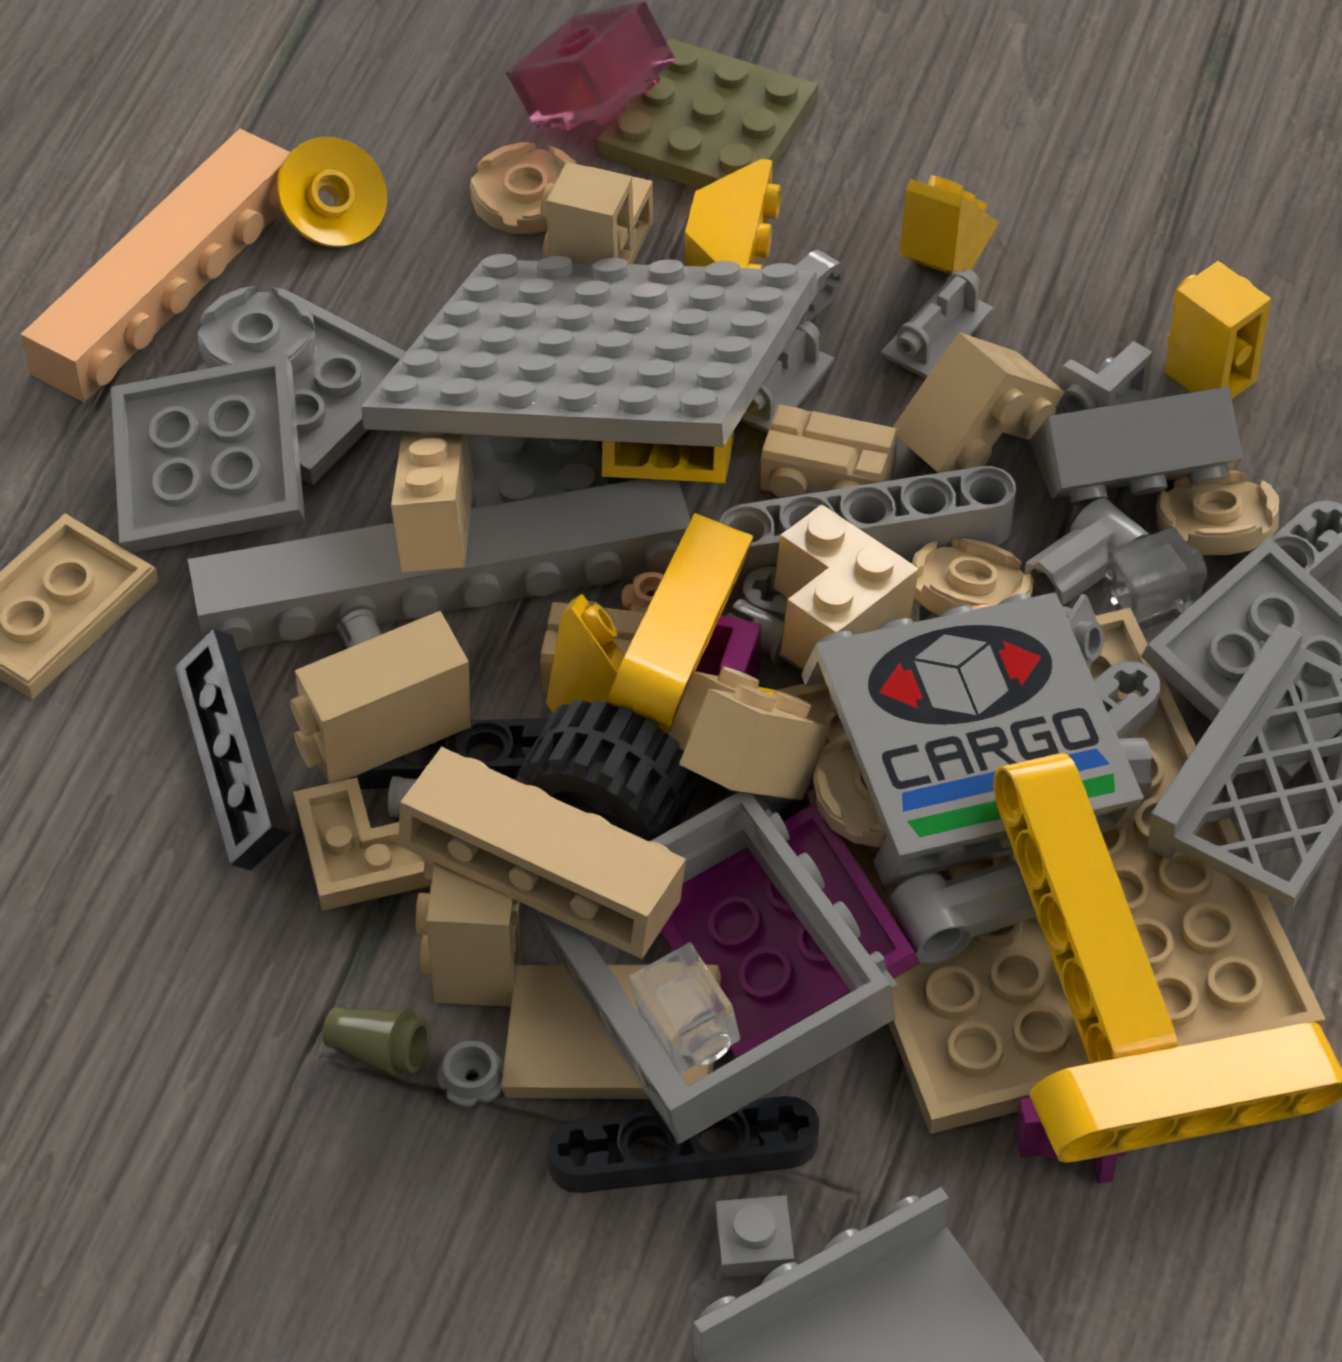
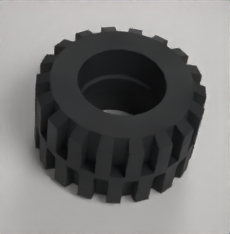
[515,699,699,841]

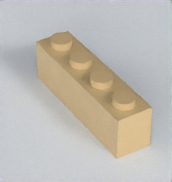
[398,747,686,959]

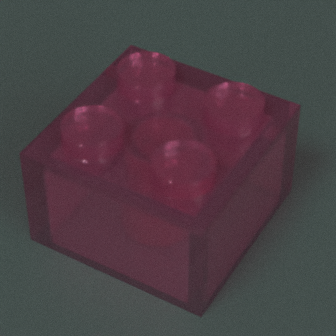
[506,1,675,131]

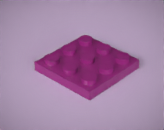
[661,802,920,1058]

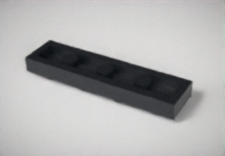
[175,629,292,871]

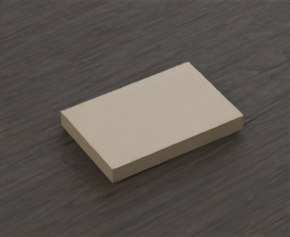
[0,513,159,700]
[501,965,721,1099]

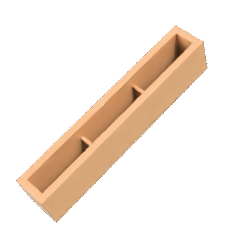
[21,129,290,403]

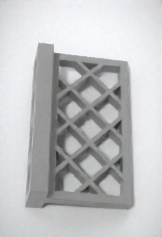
[1147,623,1342,909]

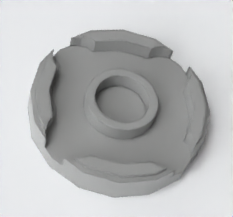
[198,286,316,374]

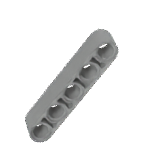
[719,466,1016,586]

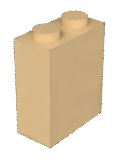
[290,611,471,784]

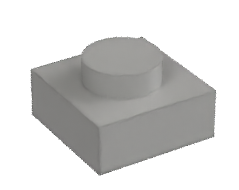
[716,1195,794,1278]

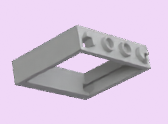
[535,791,898,1144]

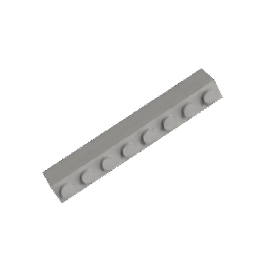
[188,479,691,651]

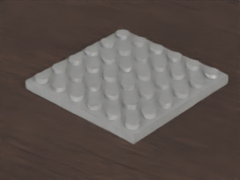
[361,254,818,447]

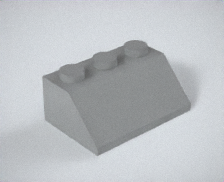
[1029,387,1243,505]

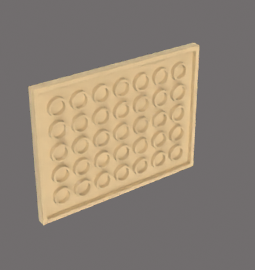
[778,608,1326,1134]

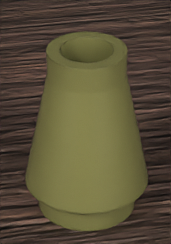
[323,1007,430,1076]

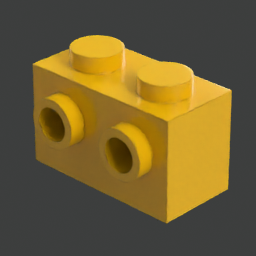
[1165,261,1272,399]

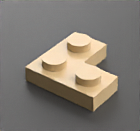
[293,777,432,911]

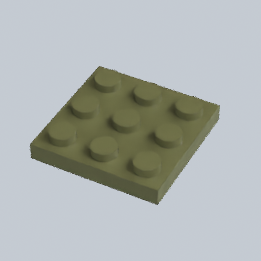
[598,38,818,189]

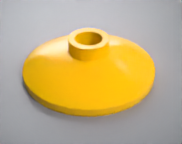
[277,137,387,248]

